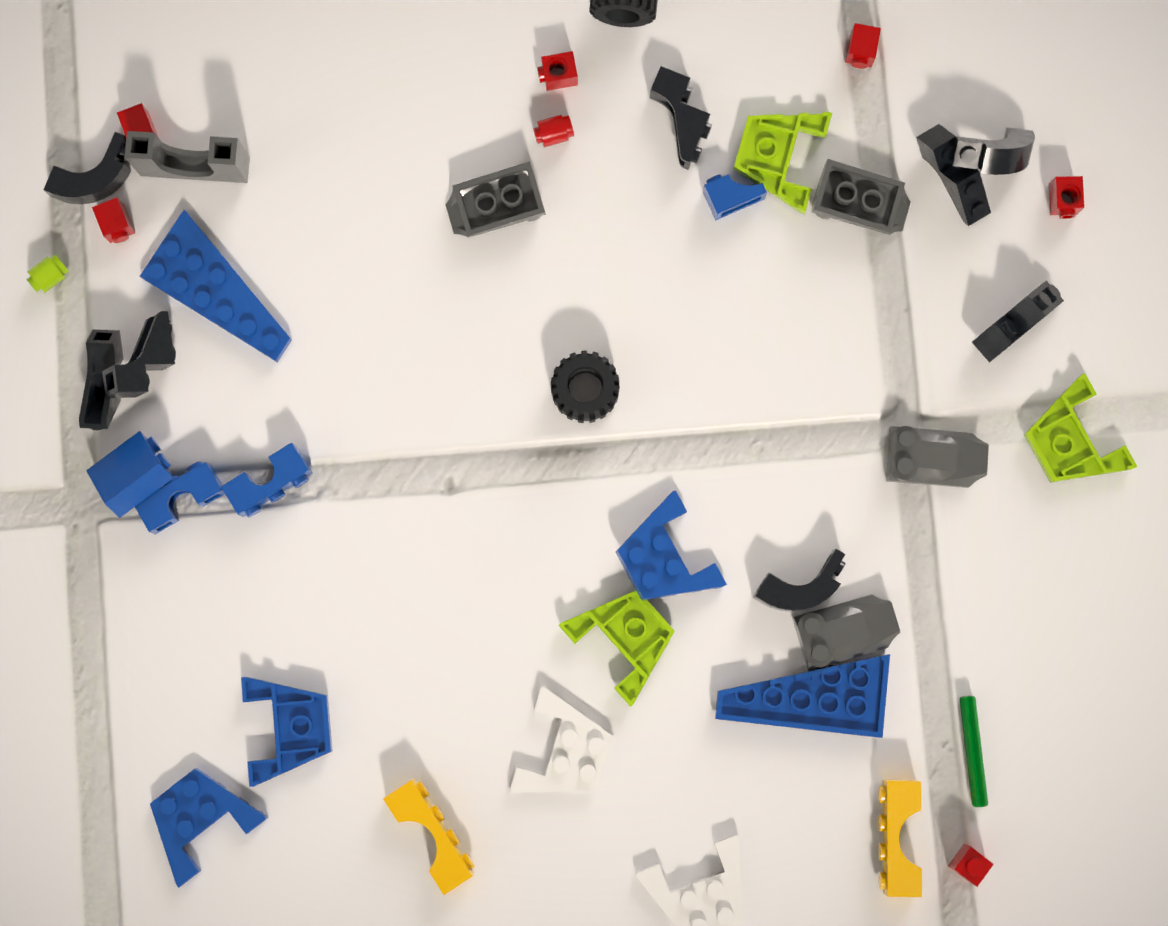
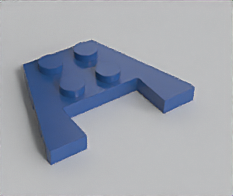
[615,490,727,601]
[241,677,333,787]
[150,768,268,888]

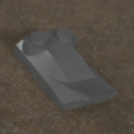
[812,159,911,235]
[445,161,546,238]
[886,426,989,488]
[792,595,900,671]

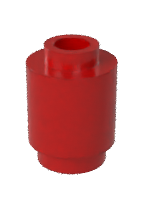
[533,115,574,148]

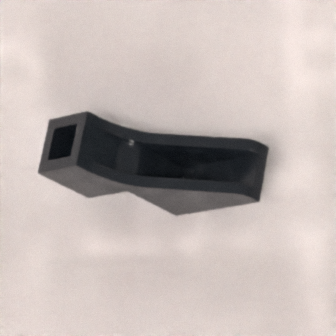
[650,66,713,170]
[916,124,991,226]
[972,280,1064,363]
[102,311,176,398]
[79,329,124,431]

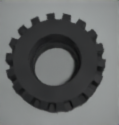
[589,0,658,27]
[551,350,620,423]

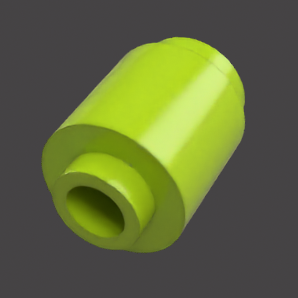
[26,254,69,293]

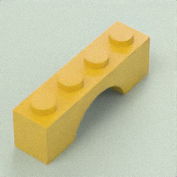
[383,779,475,895]
[878,780,922,897]

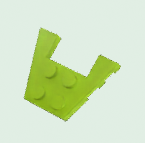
[733,112,832,214]
[1024,373,1138,483]
[558,590,675,707]

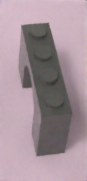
[124,131,250,183]

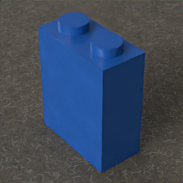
[86,431,173,518]

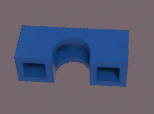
[221,442,313,518]
[135,461,225,535]

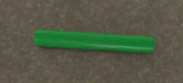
[959,696,988,807]

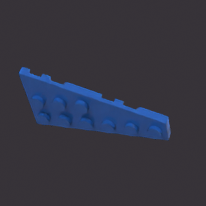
[139,210,292,363]
[715,654,890,738]

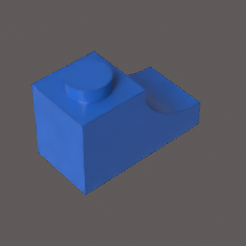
[703,174,767,221]

